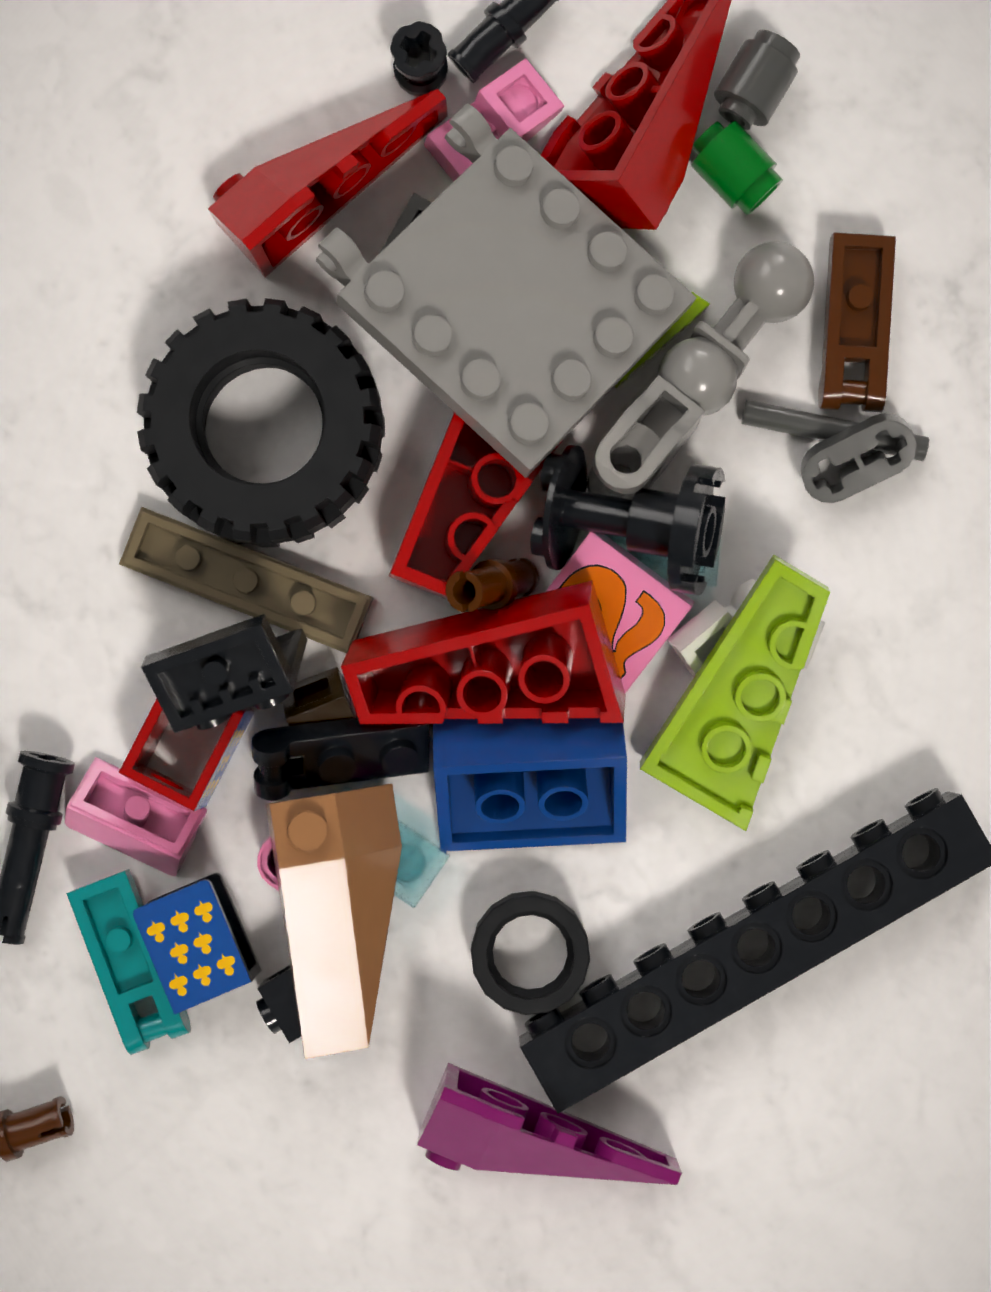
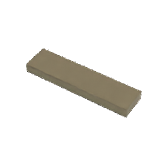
[119,507,373,653]

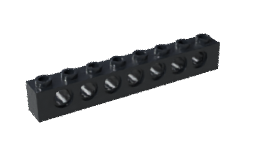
[519,788,991,1114]

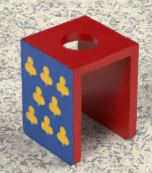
[118,699,255,811]

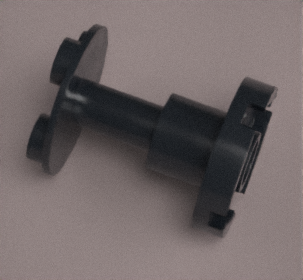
[530,444,725,596]

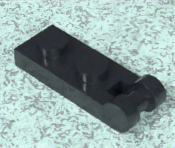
[251,717,429,801]

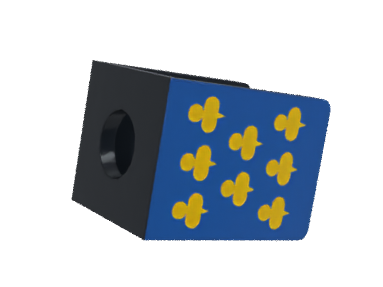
[133,873,261,1015]

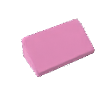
[65,757,207,876]

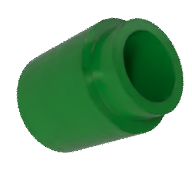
[691,121,783,215]

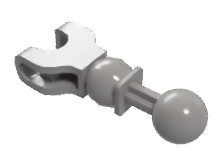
[587,242,814,499]

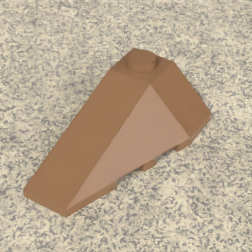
[266,784,402,1059]

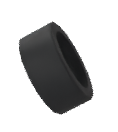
[471,891,590,1015]

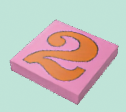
[546,531,695,693]

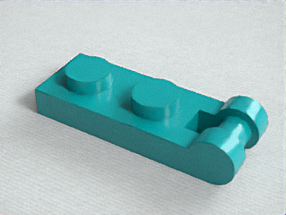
[66,869,191,1055]

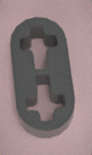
[800,413,917,503]

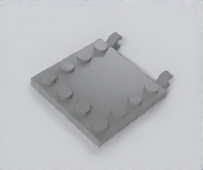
[316,103,697,478]

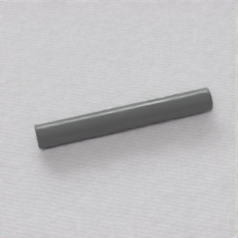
[741,400,929,461]

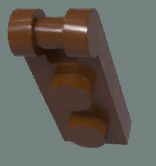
[818,232,896,413]

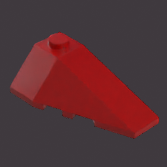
[541,0,732,230]
[208,89,448,278]

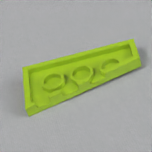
[640,554,830,831]

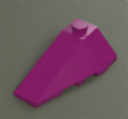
[417,1063,682,1185]

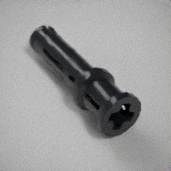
[0,751,75,945]

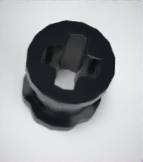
[390,21,448,96]

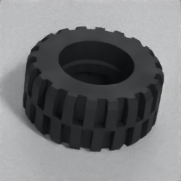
[137,298,385,547]

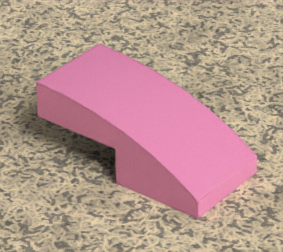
[424,58,564,182]

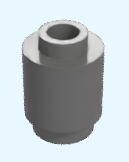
[714,30,800,130]

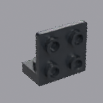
[141,614,307,733]

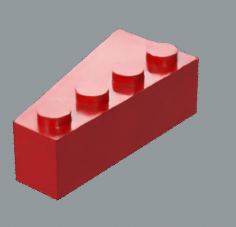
[388,413,563,599]
[341,580,626,724]

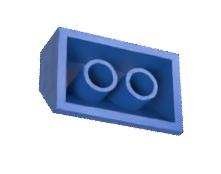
[433,718,627,852]

